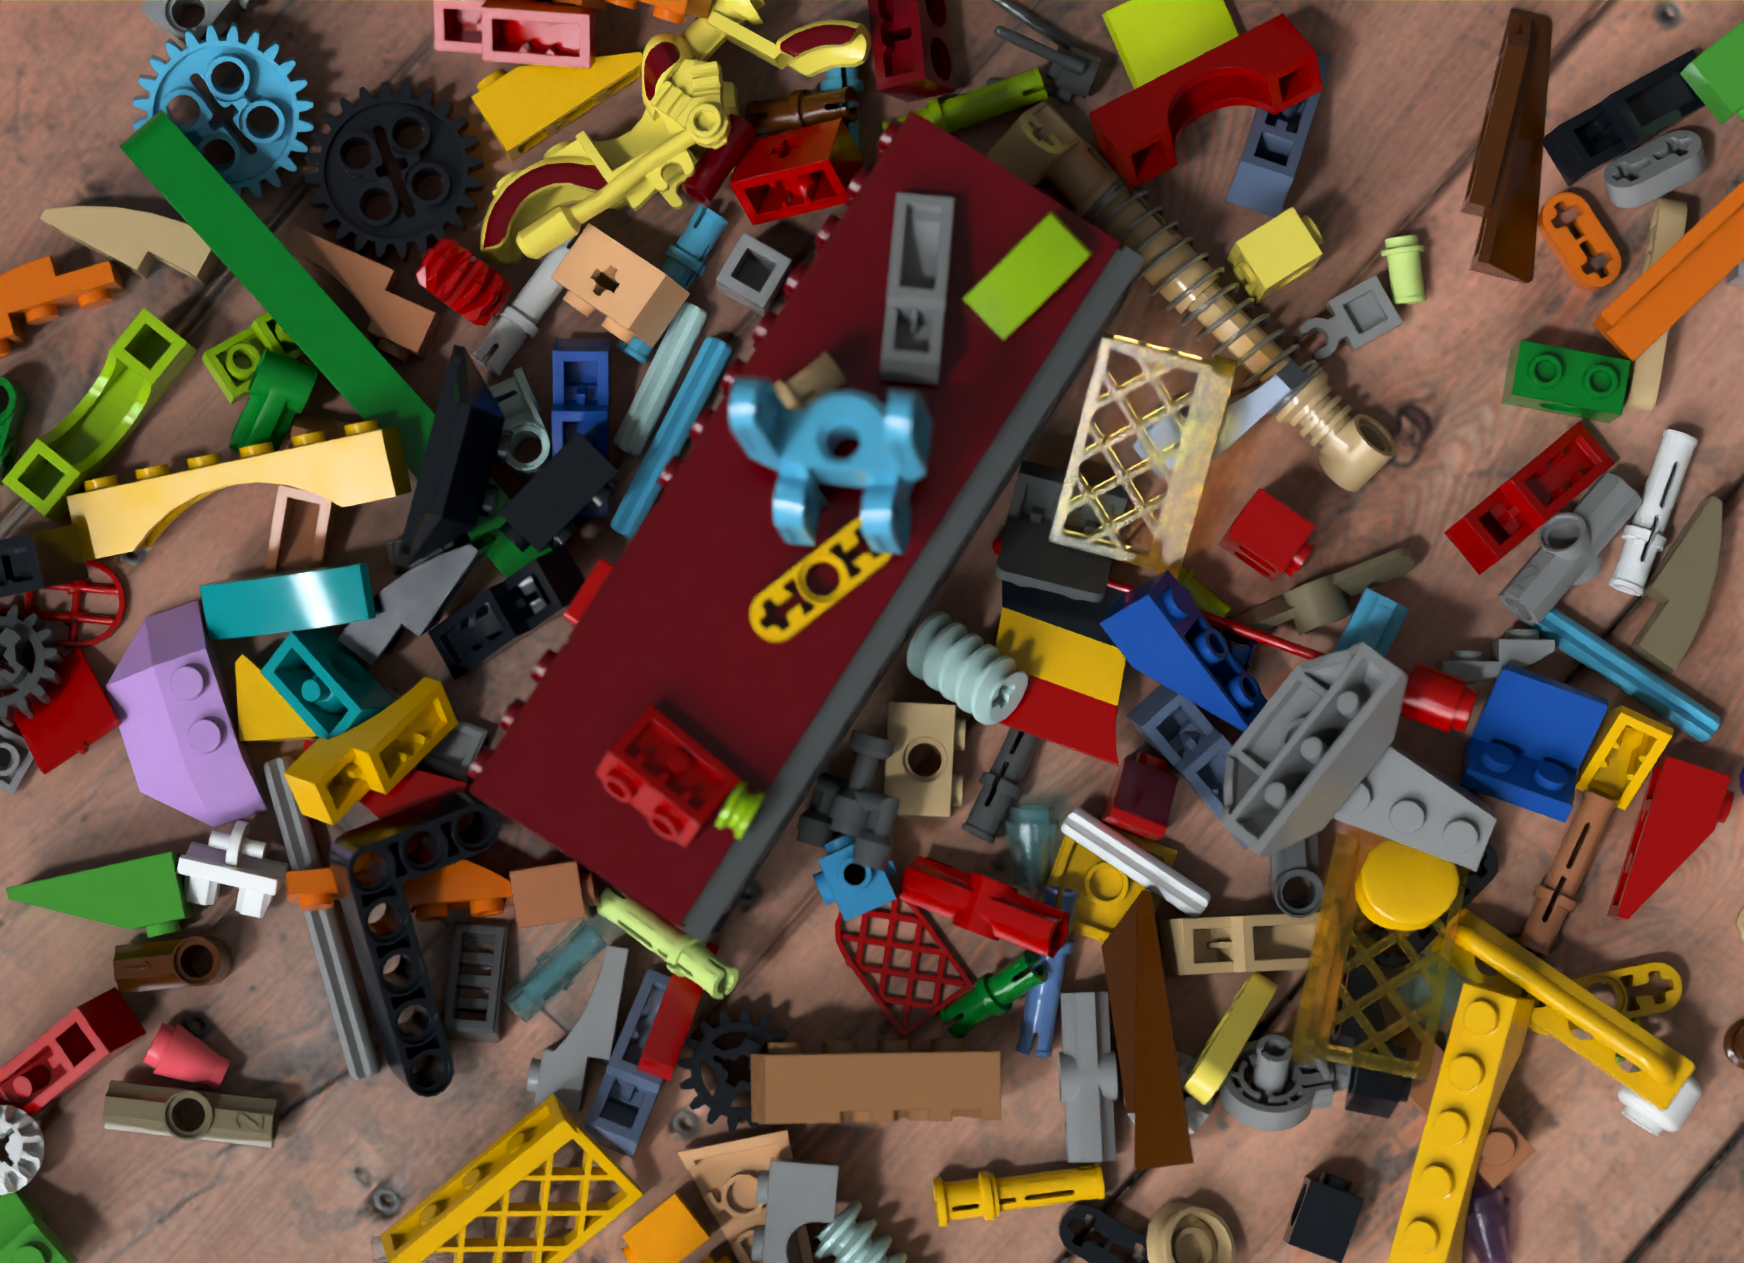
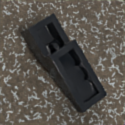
[428,545,586,680]
[1330,930,1413,1118]

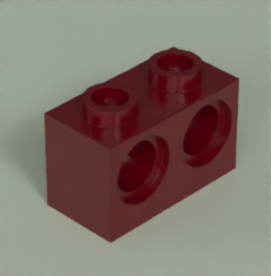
[868,0,956,102]

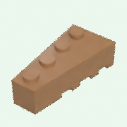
[750,1038,1002,1124]

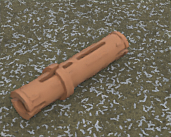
[1516,790,1618,957]

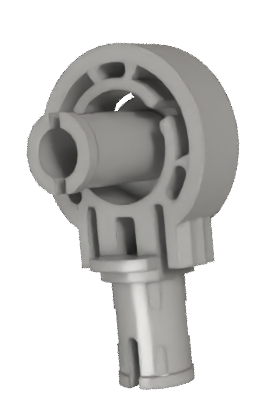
[1219,1034,1352,1131]

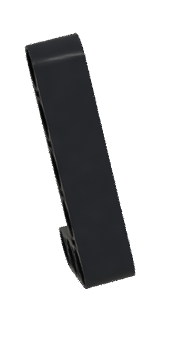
[329,790,500,1097]

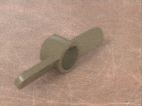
[1215,548,1415,636]

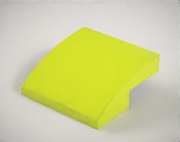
[1102,0,1239,89]

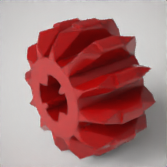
[415,238,512,326]

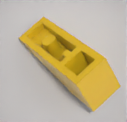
[471,52,642,162]

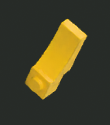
[283,677,458,826]

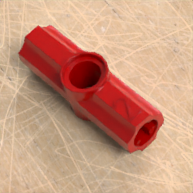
[900,855,1071,959]

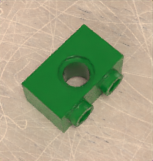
[1501,340,1631,423]

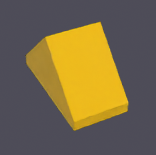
[235,654,319,744]
[1575,706,1674,811]

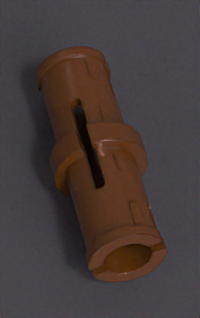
[745,86,860,136]

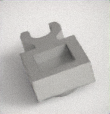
[1297,275,1403,362]

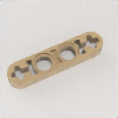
[1623,197,1688,412]

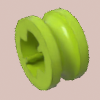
[715,781,766,841]

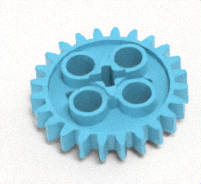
[132,22,314,199]

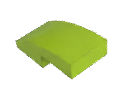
[963,211,1092,341]
[201,312,308,404]

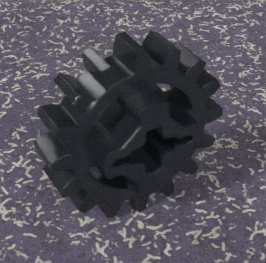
[678,1008,789,1131]

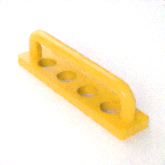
[1431,908,1694,1111]

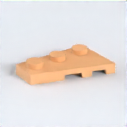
[677,1129,814,1263]

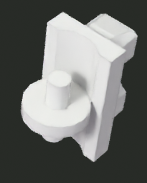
[177,820,289,918]

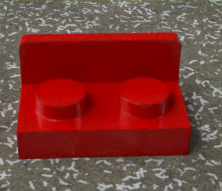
[596,704,741,847]

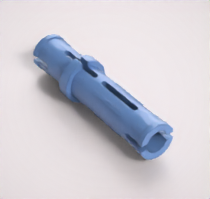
[1016,885,1079,1057]

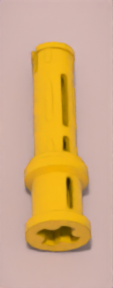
[932,1163,1105,1228]

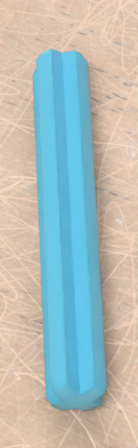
[611,336,732,539]
[1524,607,1721,742]

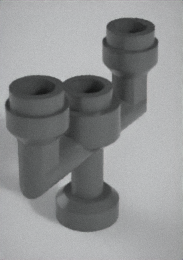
[796,730,900,871]

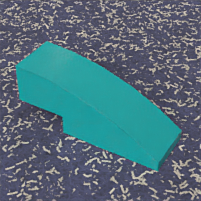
[200,562,376,640]

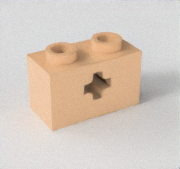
[551,223,690,348]

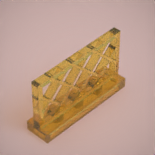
[1048,332,1237,580]
[1292,833,1470,1081]

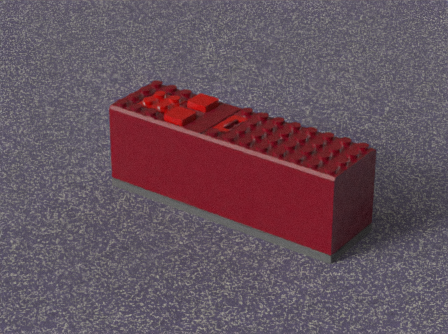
[467,111,1145,943]

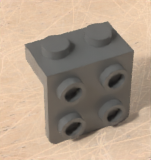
[995,460,1130,602]

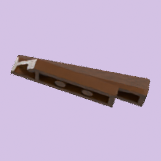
[1461,9,1552,284]
[1101,890,1194,1170]

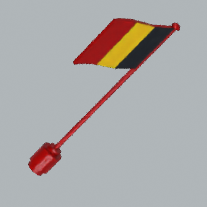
[992,535,1479,767]

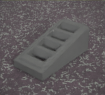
[441,921,510,1043]

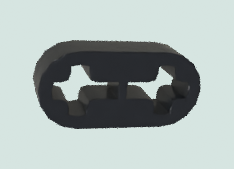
[1058,1203,1149,1263]

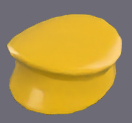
[1355,840,1460,931]

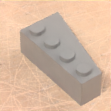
[1333,740,1497,871]

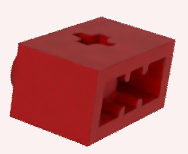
[729,118,864,226]

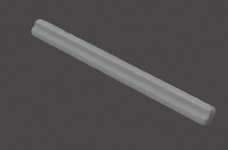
[263,756,381,1080]

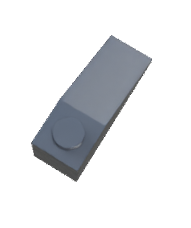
[1225,53,1332,218]

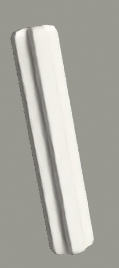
[1061,807,1211,918]

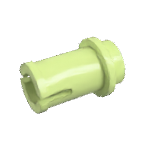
[1380,235,1427,306]

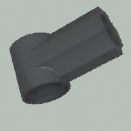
[1268,833,1325,918]

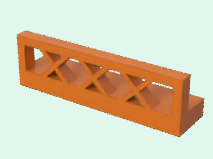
[1592,180,1744,364]

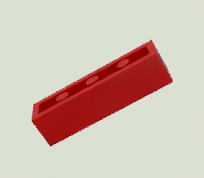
[637,942,719,1081]

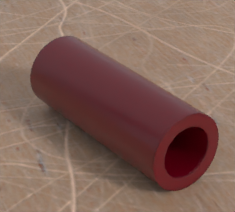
[682,114,757,205]

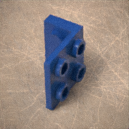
[1459,664,1608,823]

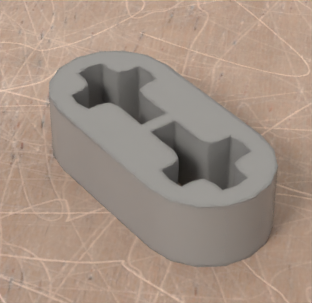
[1603,130,1707,208]

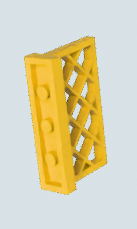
[380,1093,643,1263]

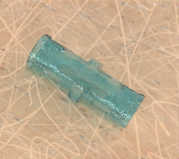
[503,919,608,1023]

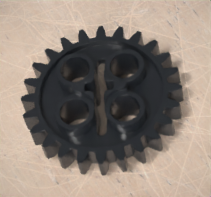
[304,82,485,263]

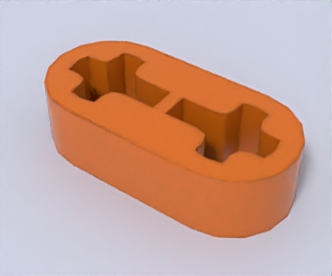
[1538,192,1621,291]

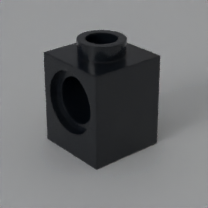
[1283,1171,1364,1263]

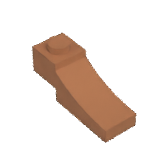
[284,226,441,363]

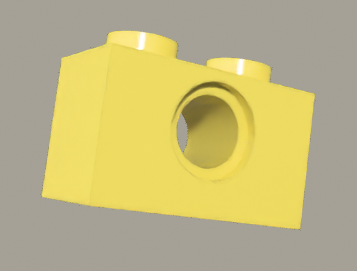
[1226,207,1323,307]

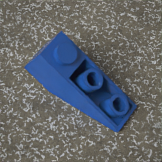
[1099,570,1268,731]

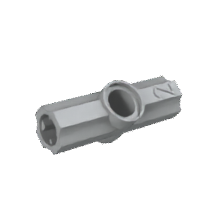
[1498,472,1642,626]
[1058,991,1118,1163]

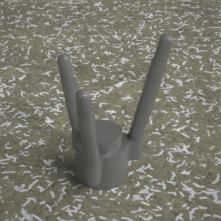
[987,0,1101,104]

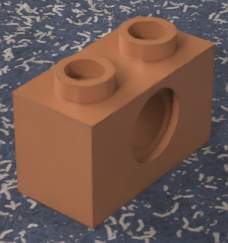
[509,861,600,928]

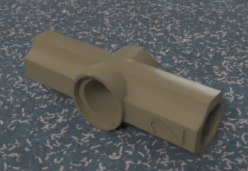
[103,1080,280,1148]

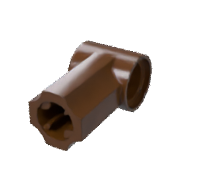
[113,936,233,994]

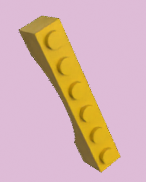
[66,419,412,561]
[1388,983,1535,1263]

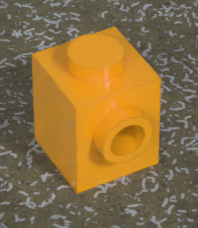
[621,1190,712,1263]

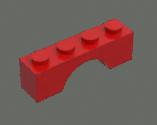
[1089,13,1323,190]

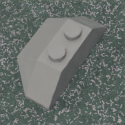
[1220,642,1408,858]

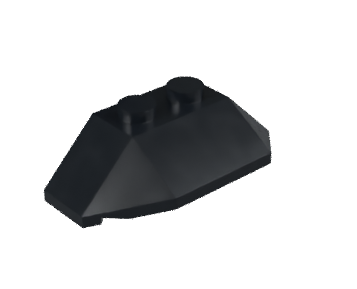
[395,344,514,567]

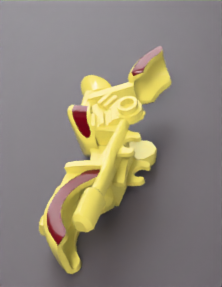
[480,0,872,265]

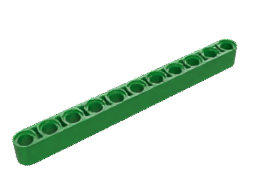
[119,110,553,578]

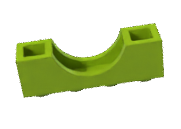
[2,308,198,523]

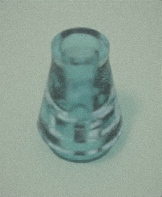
[1004,803,1060,887]

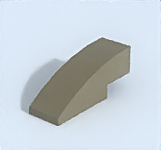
[1628,495,1722,674]

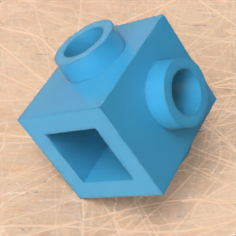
[812,835,897,922]

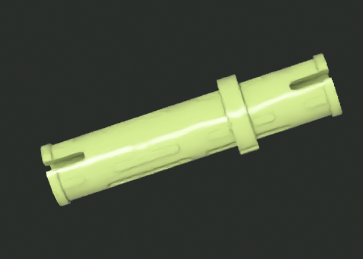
[596,885,739,999]

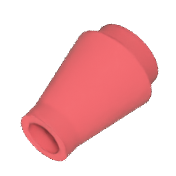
[143,1022,231,1091]

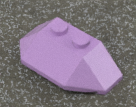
[106,600,268,828]

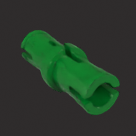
[940,950,1048,1038]

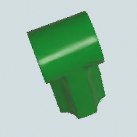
[228,347,319,457]

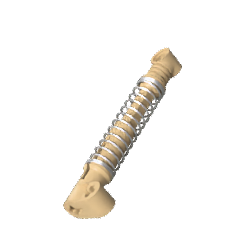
[986,100,1397,492]

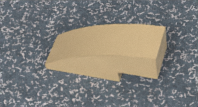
[40,206,220,285]
[1160,911,1341,976]

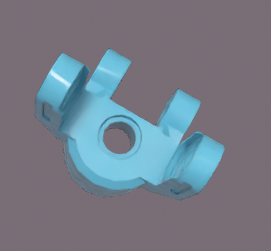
[729,377,933,555]

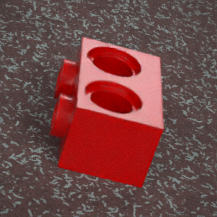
[1218,488,1315,582]

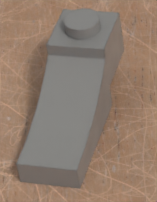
[526,945,632,1113]

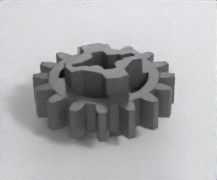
[0,605,64,727]

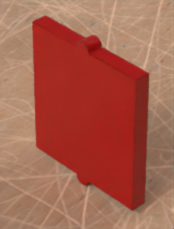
[7,648,122,775]

